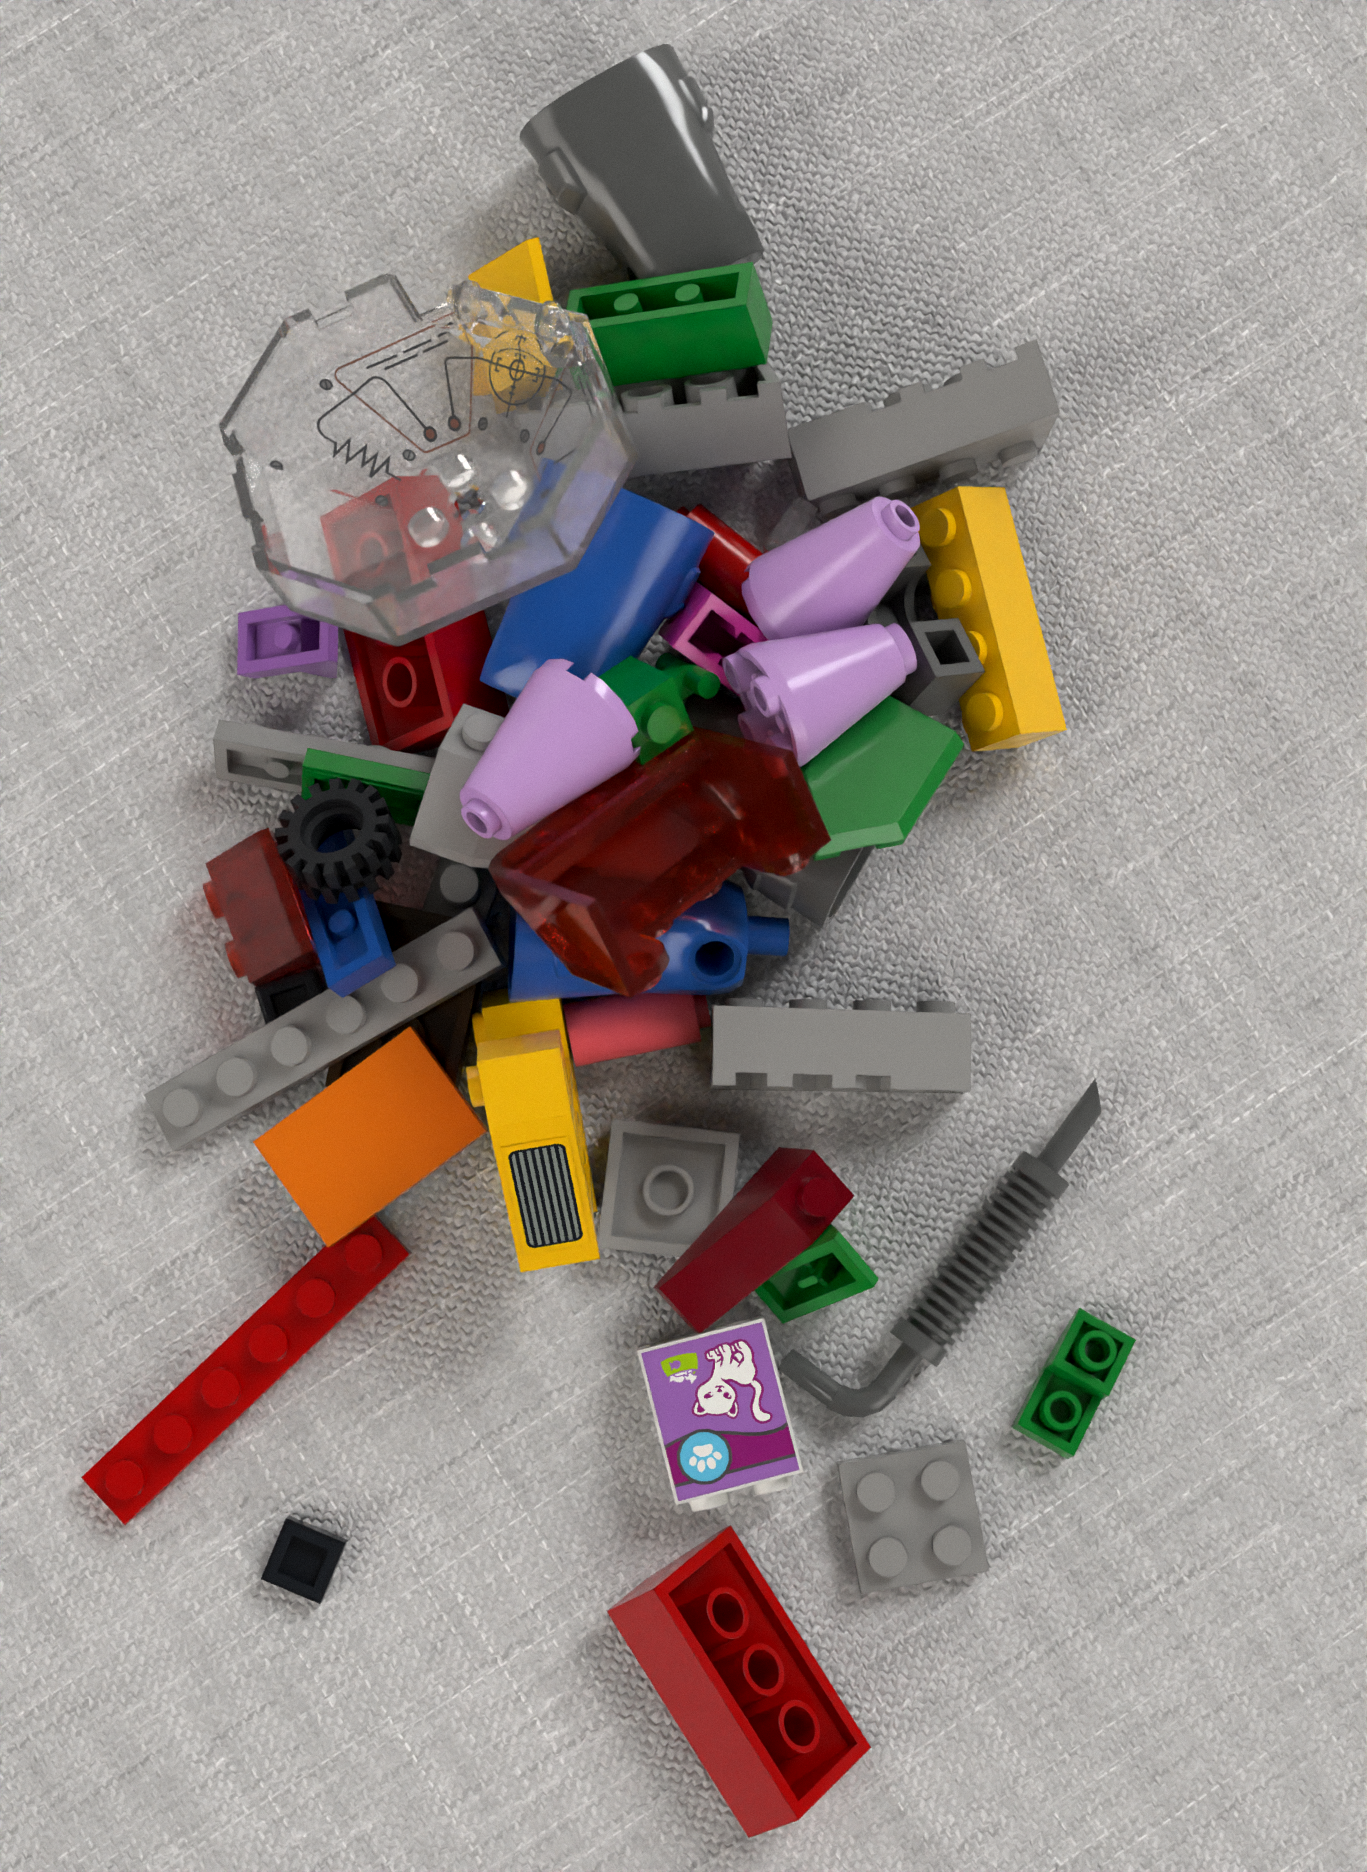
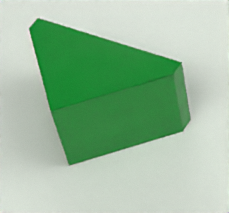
[754,1224,879,1324]

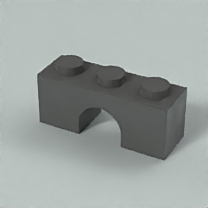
[863,543,985,716]

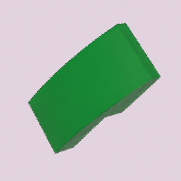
[1011,1308,1136,1459]

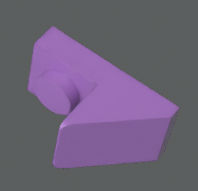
[237,597,338,679]

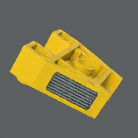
[466,988,600,1272]

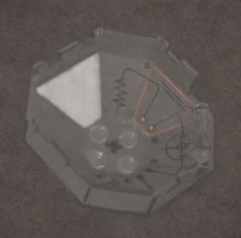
[219,273,639,647]

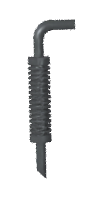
[778,1078,1101,1417]

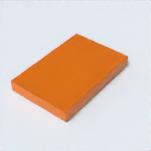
[253,1026,489,1247]

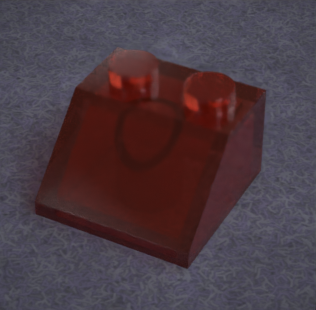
[203,828,321,987]

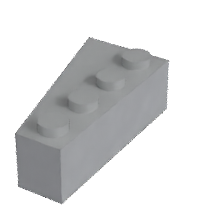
[787,339,1060,519]
[517,360,792,489]
[710,998,971,1093]

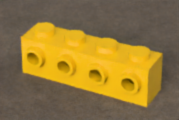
[910,486,1067,752]

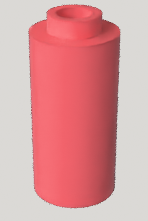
[563,993,711,1067]

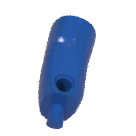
[479,459,715,698]
[508,862,790,1003]

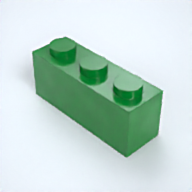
[561,262,773,390]

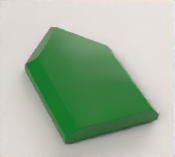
[788,696,964,861]

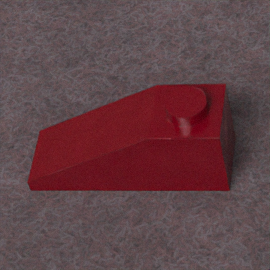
[653,1147,854,1333]

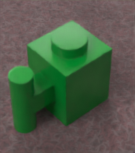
[598,653,720,765]

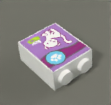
[637,1315,803,1512]

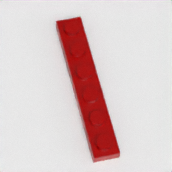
[81,1215,412,1525]

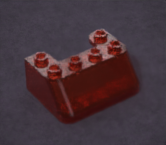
[489,726,831,998]

